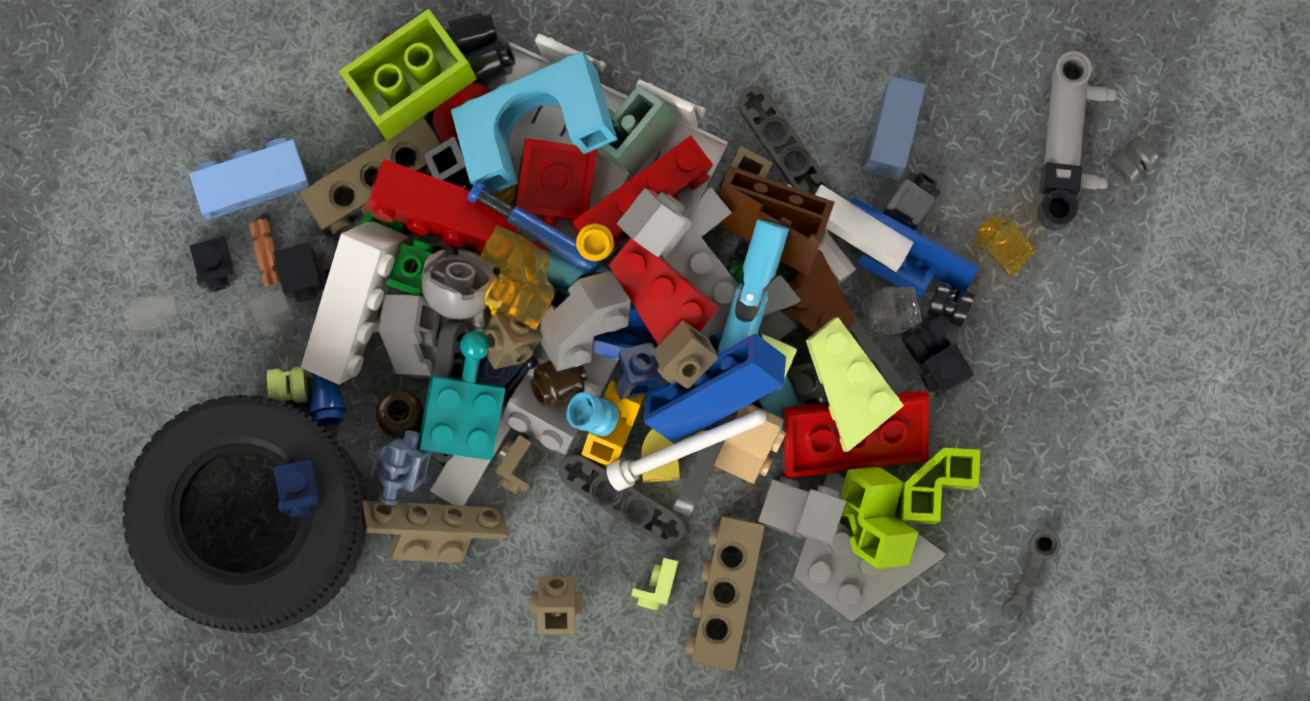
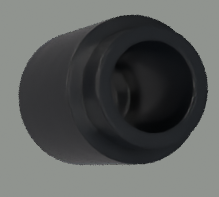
[445,13,498,55]
[465,40,515,85]

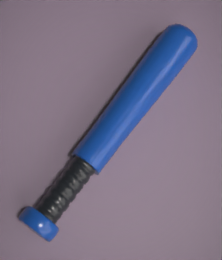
[467,181,602,274]

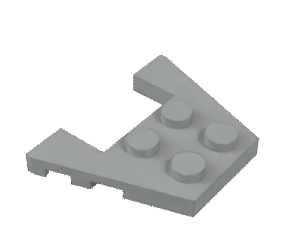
[662,187,801,337]
[793,472,946,622]

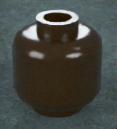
[530,360,588,410]
[376,390,424,440]

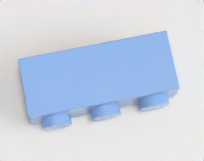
[189,138,310,220]

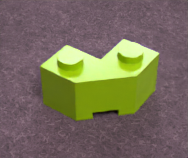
[899,448,980,524]
[840,467,919,569]

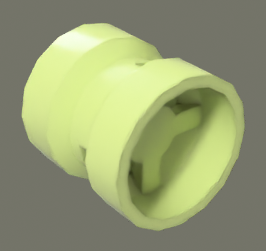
[267,366,308,403]

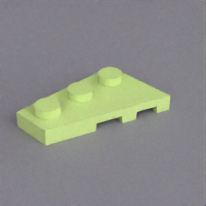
[806,317,904,452]

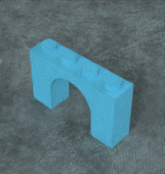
[451,51,617,194]

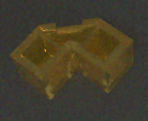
[479,225,554,330]

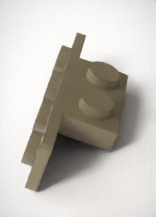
[363,501,508,563]

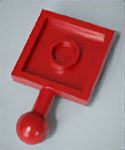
[514,137,598,257]

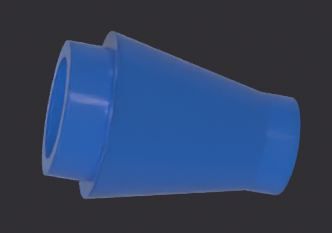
[310,373,346,426]

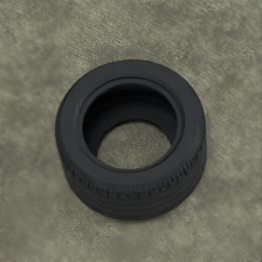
[122,395,366,633]

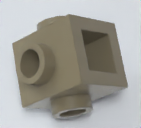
[483,310,542,369]
[530,576,583,634]

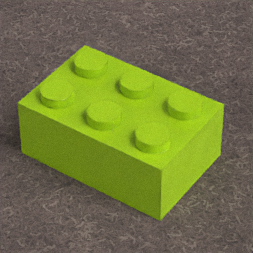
[338,9,477,141]

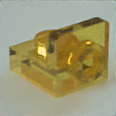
[971,216,1037,276]

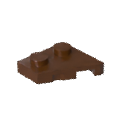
[780,250,855,336]

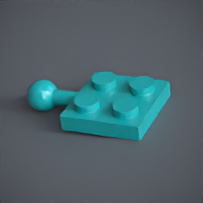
[418,331,506,460]

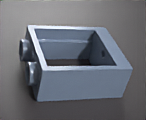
[864,74,926,182]

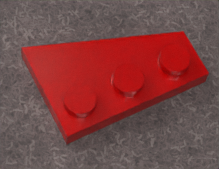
[609,238,720,345]

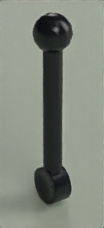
[503,355,538,402]

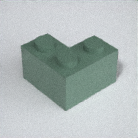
[597,84,679,177]

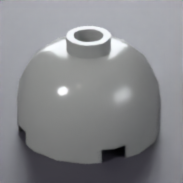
[422,249,497,319]

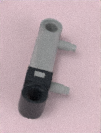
[1037,51,1117,230]

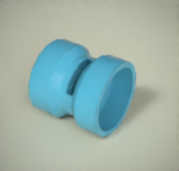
[567,392,619,436]

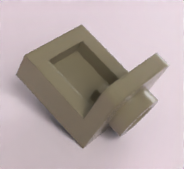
[495,435,532,495]

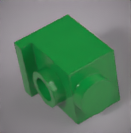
[386,239,435,297]

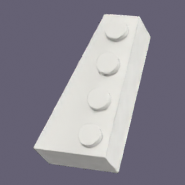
[301,221,409,385]

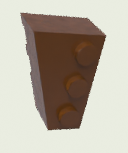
[719,166,835,276]

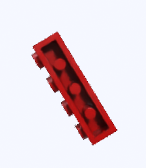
[571,135,713,250]
[364,159,517,260]

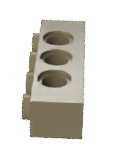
[299,117,440,235]
[685,516,765,672]

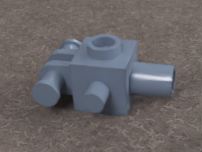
[377,431,432,505]

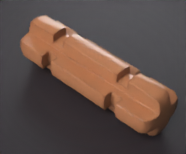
[249,219,282,290]

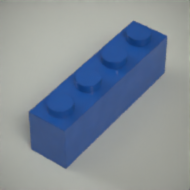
[643,333,786,444]

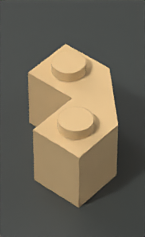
[714,404,786,484]

